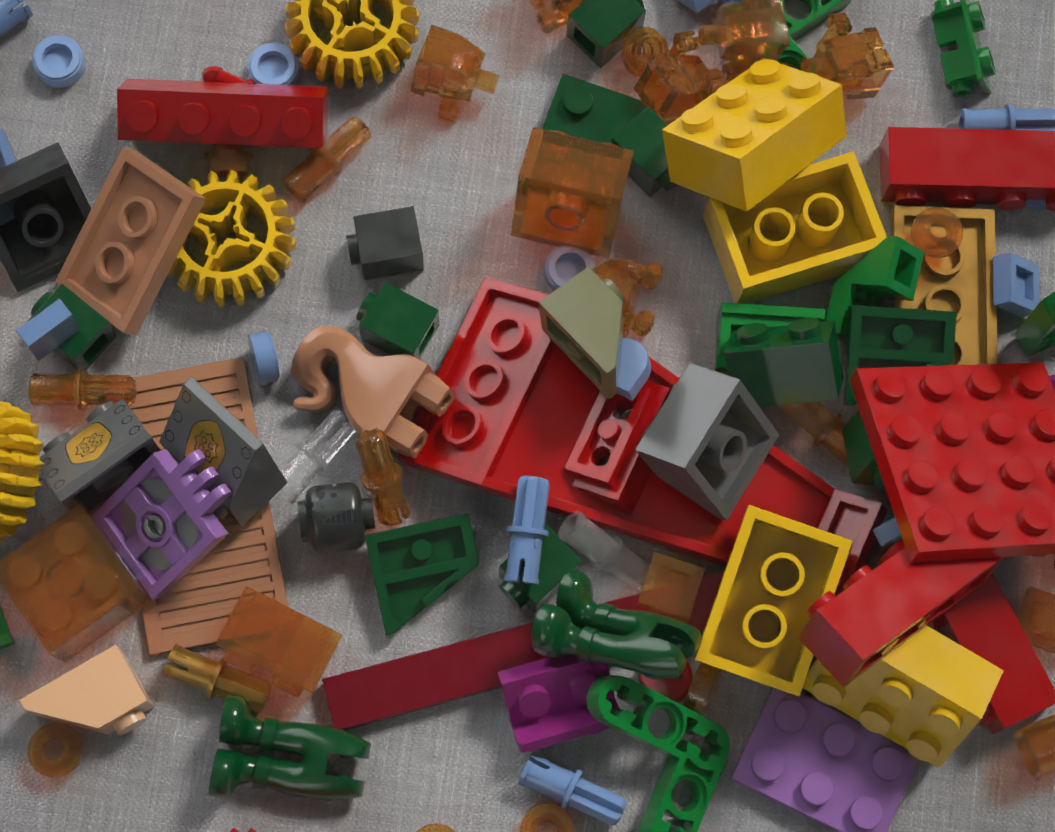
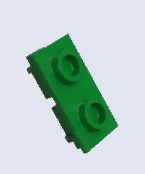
[931,0,996,97]

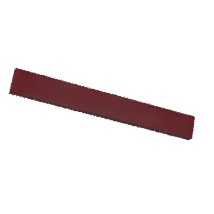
[322,570,725,731]

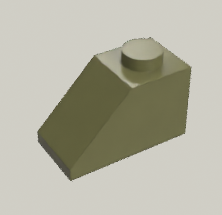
[539,266,625,399]

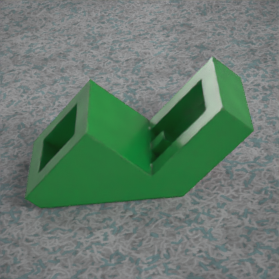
[825,236,924,344]

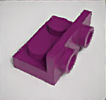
[498,656,620,753]

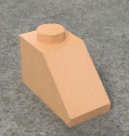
[19,645,154,735]

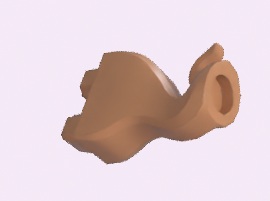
[290,326,455,458]

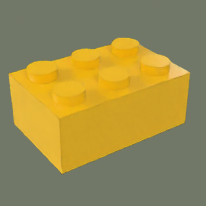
[662,58,847,212]
[703,151,887,304]
[694,505,853,697]
[803,626,1004,768]

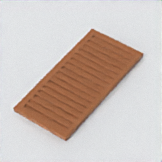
[106,357,292,657]

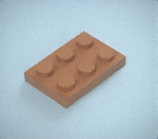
[55,147,206,335]

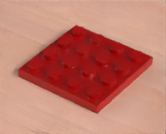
[849,362,1055,563]

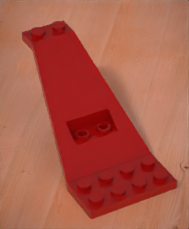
[397,277,887,596]

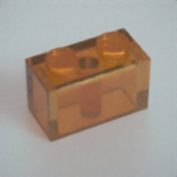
[216,586,344,698]

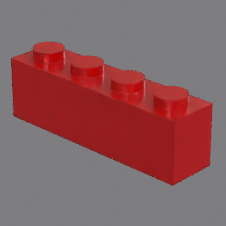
[117,78,328,148]
[879,127,1055,212]
[900,539,1055,735]
[798,540,1005,687]

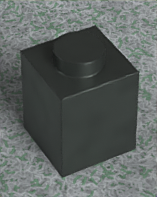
[346,206,424,280]

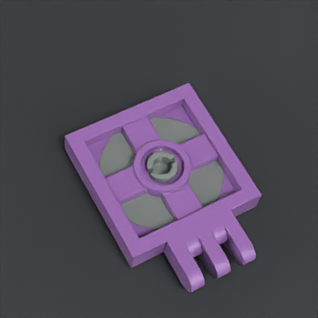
[92,449,232,600]

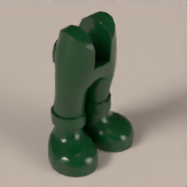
[531,569,702,680]
[208,695,371,800]

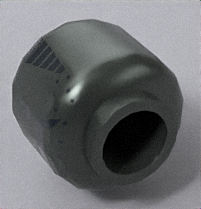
[297,482,375,553]

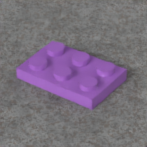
[729,687,919,832]

